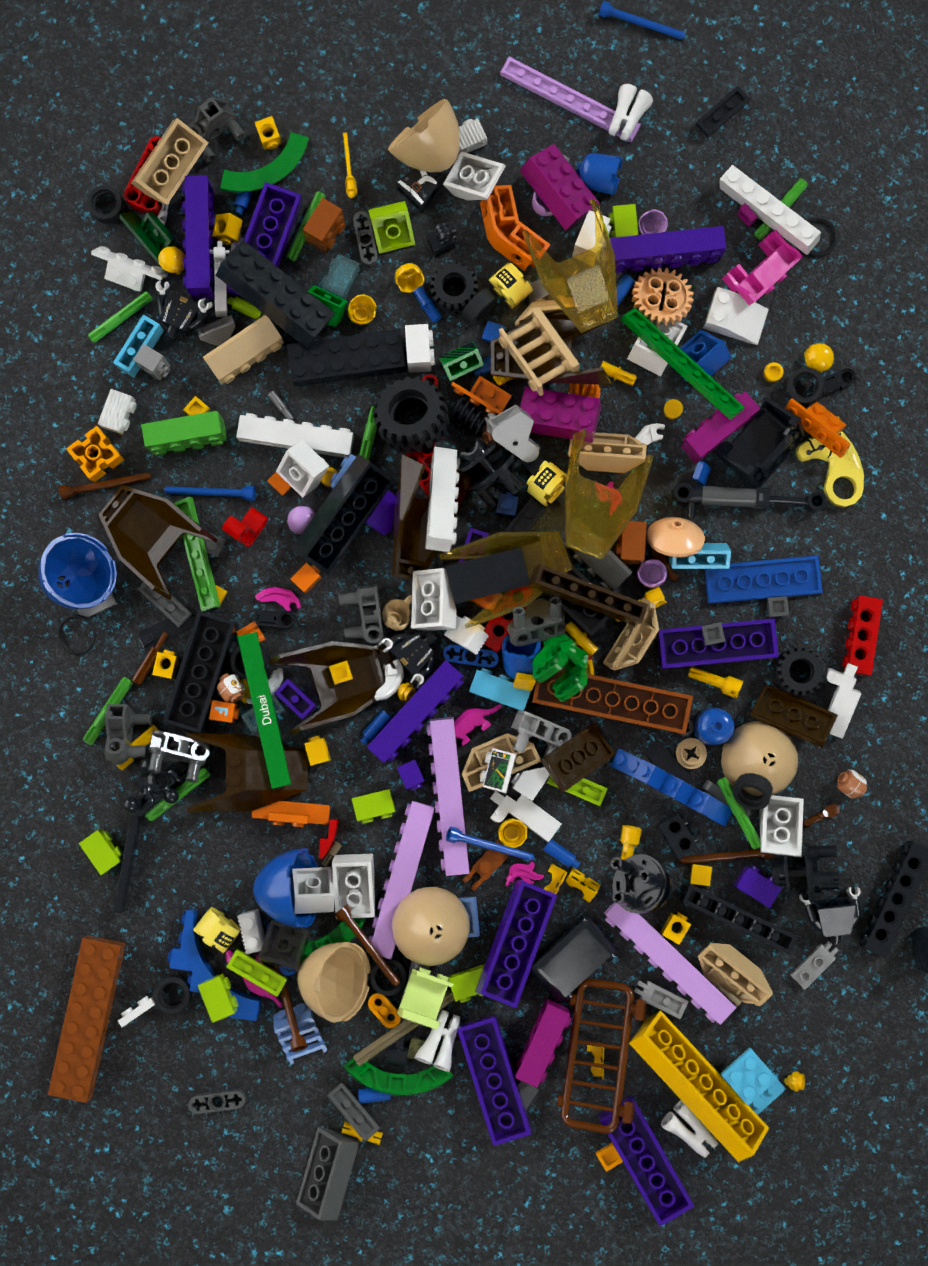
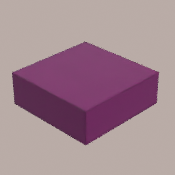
[737,203,758,227]

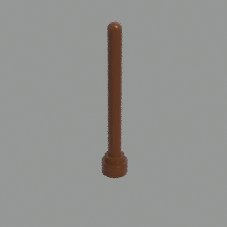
[59,473,151,501]
[679,847,773,864]
[335,905,400,986]
[273,961,307,1052]

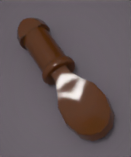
[650,548,679,581]
[803,804,840,828]

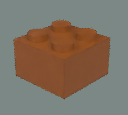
[302,198,346,254]
[614,521,647,565]

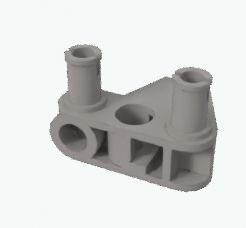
[485,404,540,463]
[511,710,571,758]

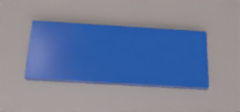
[704,555,823,604]

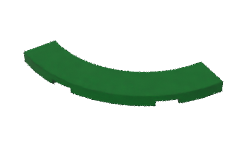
[220,132,309,193]
[270,917,367,964]
[343,1057,454,1096]

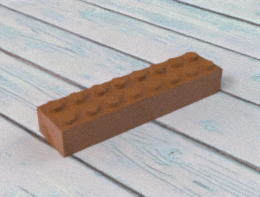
[532,669,693,734]
[48,935,126,1103]

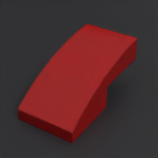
[319,819,339,859]

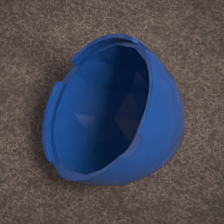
[38,533,117,610]
[253,848,318,928]

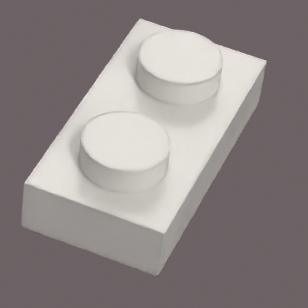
[118,996,155,1027]

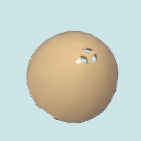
[388,99,460,172]
[721,721,798,796]
[392,887,470,966]
[297,942,371,1023]

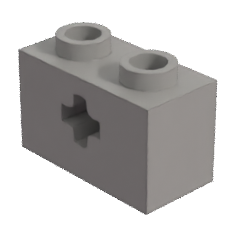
[133,344,171,381]

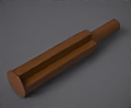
[131,632,168,685]

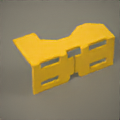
[544,864,567,894]
[565,868,600,903]
[587,1045,604,1079]

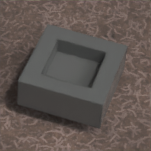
[204,533,226,558]
[767,596,789,618]
[701,622,725,646]

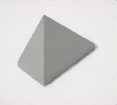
[197,315,236,346]

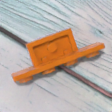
[451,376,512,414]
[785,398,851,458]
[252,801,330,827]

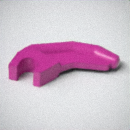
[255,587,302,612]

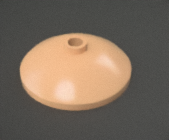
[647,517,705,557]

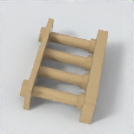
[498,306,580,396]

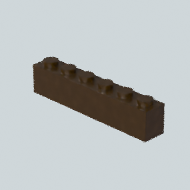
[528,564,648,626]

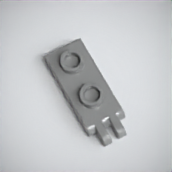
[790,941,838,990]
[634,981,689,1019]

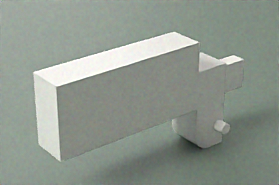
[210,241,229,317]
[826,663,861,738]
[490,791,561,842]

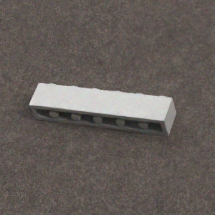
[720,165,821,255]
[236,413,354,458]
[426,447,460,552]

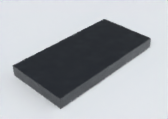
[446,547,530,604]

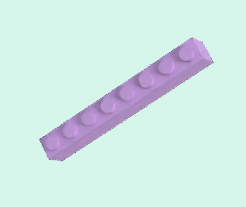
[427,717,469,876]
[369,801,435,959]
[604,902,736,1025]

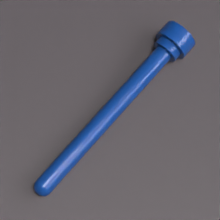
[598,0,685,39]
[164,486,256,501]
[446,826,535,861]

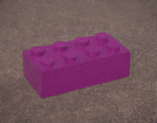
[519,144,600,231]
[520,386,601,443]
[681,391,760,464]
[514,997,571,1088]

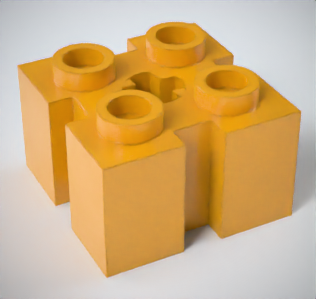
[66,426,125,483]

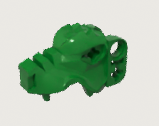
[532,632,588,702]

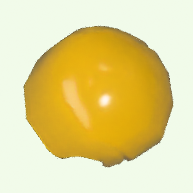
[158,246,186,275]
[394,263,424,293]
[348,294,377,326]
[804,343,834,373]
[498,818,527,848]

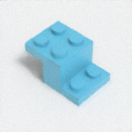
[720,1047,786,1115]

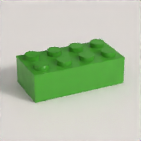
[141,411,227,456]

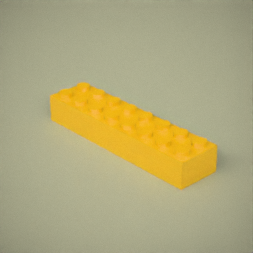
[629,1010,769,1162]

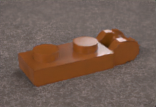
[462,839,509,891]

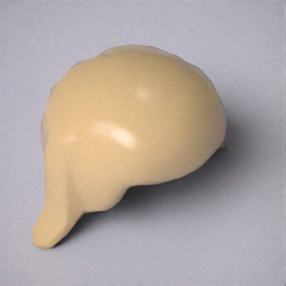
[381,595,412,631]

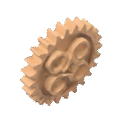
[632,268,694,326]

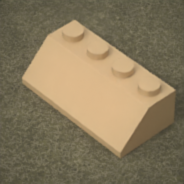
[131,118,209,205]
[203,315,284,385]

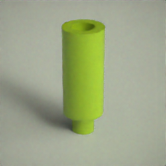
[227,296,264,320]

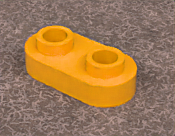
[368,992,401,1028]

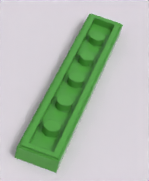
[174,497,220,612]

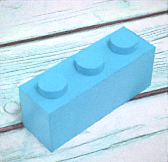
[113,315,164,378]
[669,543,731,569]
[469,668,531,711]

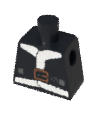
[396,169,442,213]

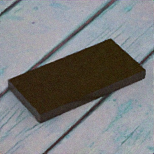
[750,684,838,748]
[540,723,616,793]

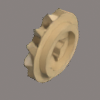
[676,738,707,769]

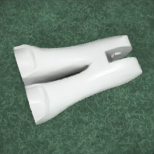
[609,84,653,141]
[414,1009,460,1072]
[661,1100,719,1158]

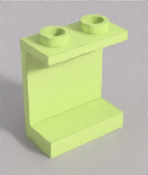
[397,967,453,1030]

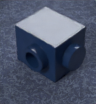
[496,492,519,519]

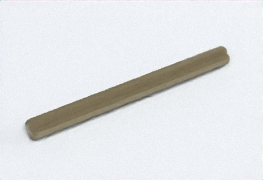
[354,990,455,1066]

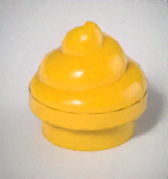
[397,683,416,702]
[784,1071,805,1092]

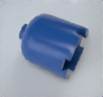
[576,153,623,195]
[502,635,541,679]
[693,708,734,746]

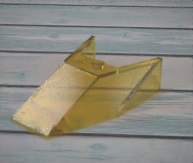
[522,199,618,333]
[565,429,654,559]
[439,532,572,629]

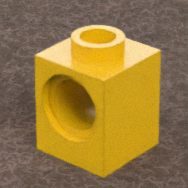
[255,116,282,150]
[212,213,242,245]
[152,650,180,680]
[304,736,331,766]
[660,912,691,945]

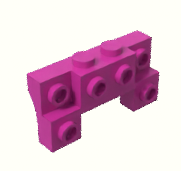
[722,230,803,305]

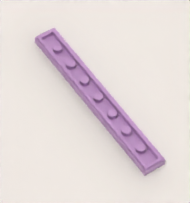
[500,57,641,143]

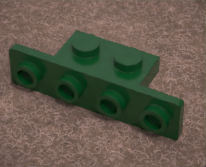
[119,211,176,272]

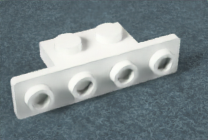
[91,246,168,291]

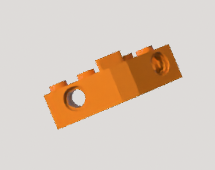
[480,185,550,271]

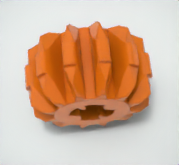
[568,384,601,398]

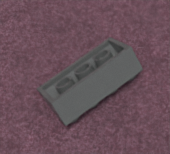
[559,517,632,591]
[296,1127,359,1221]

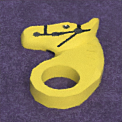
[795,416,864,508]

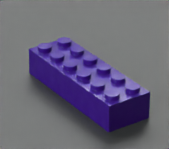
[182,175,215,300]
[227,182,302,300]
[606,226,726,274]
[656,618,779,669]
[367,661,464,763]
[475,880,557,1008]
[457,1014,532,1146]
[598,1095,694,1227]

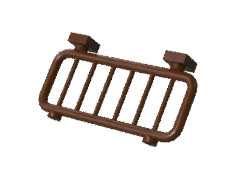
[557,979,647,1134]

